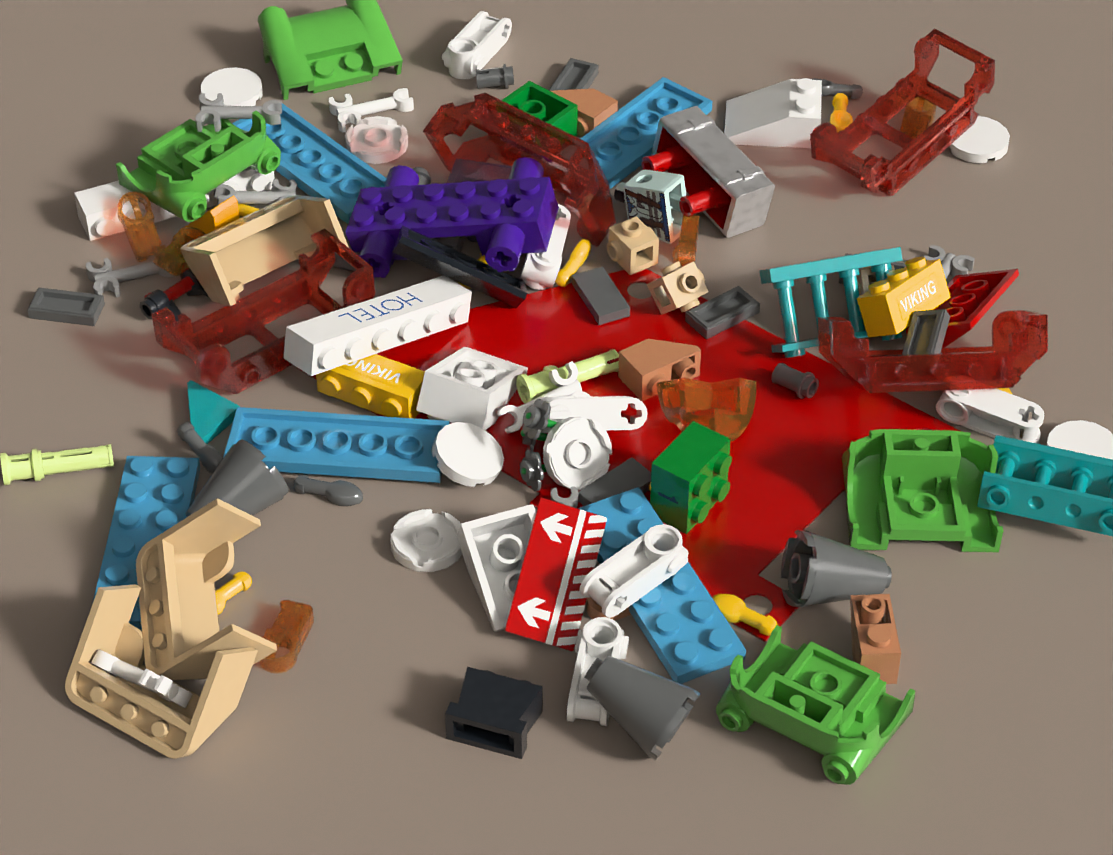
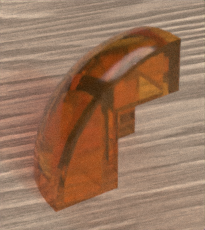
[657,377,756,442]

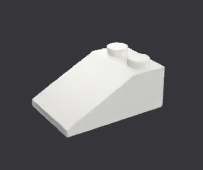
[724,78,822,149]
[416,347,528,430]
[457,504,536,632]

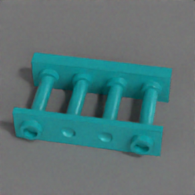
[759,247,906,358]
[977,435,1113,536]

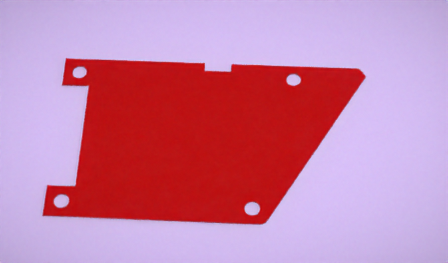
[297,269,960,642]

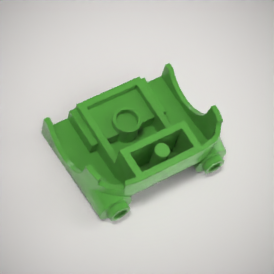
[257,0,403,100]
[116,110,281,222]
[842,429,1003,552]
[716,625,916,785]

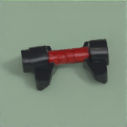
[140,268,209,326]

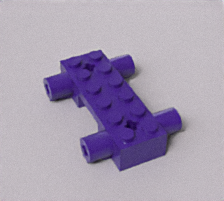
[345,157,559,279]

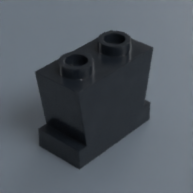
[445,667,543,759]

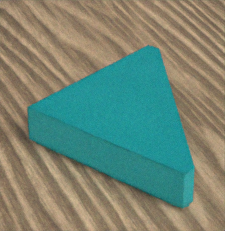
[187,380,240,444]

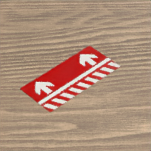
[505,498,607,651]

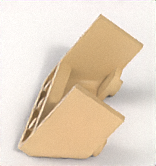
[180,195,349,306]
[136,498,277,680]
[65,584,258,759]

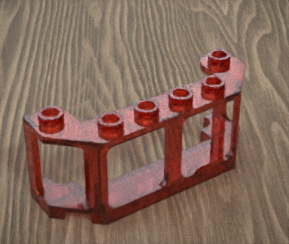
[810,29,995,196]
[423,93,616,247]
[151,228,375,394]
[818,310,1048,393]

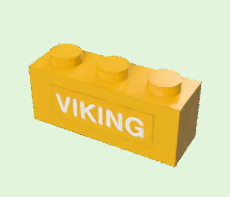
[857,256,951,337]
[316,354,425,418]

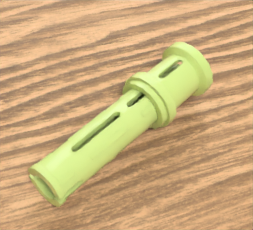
[516,349,619,403]
[0,444,114,485]

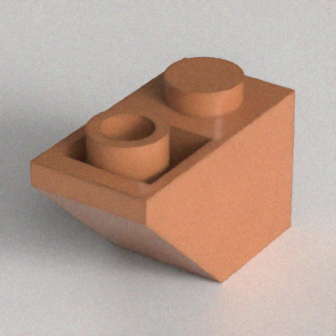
[551,88,618,137]
[618,339,701,401]
[850,594,901,684]

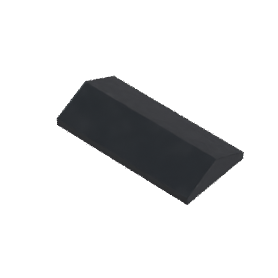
[392,225,528,308]

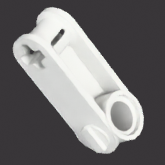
[442,11,512,79]
[520,204,571,290]
[936,375,1045,444]
[539,395,648,433]
[579,524,689,618]
[567,617,629,726]

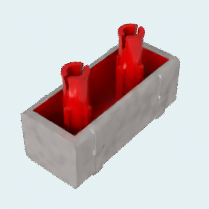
[641,106,775,238]

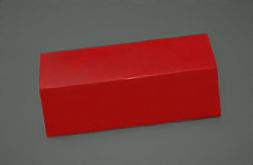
[905,269,1019,349]

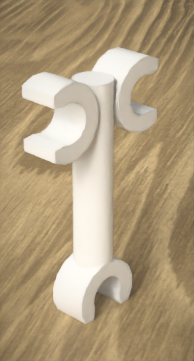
[329,88,414,133]
[497,361,591,433]
[91,649,193,708]

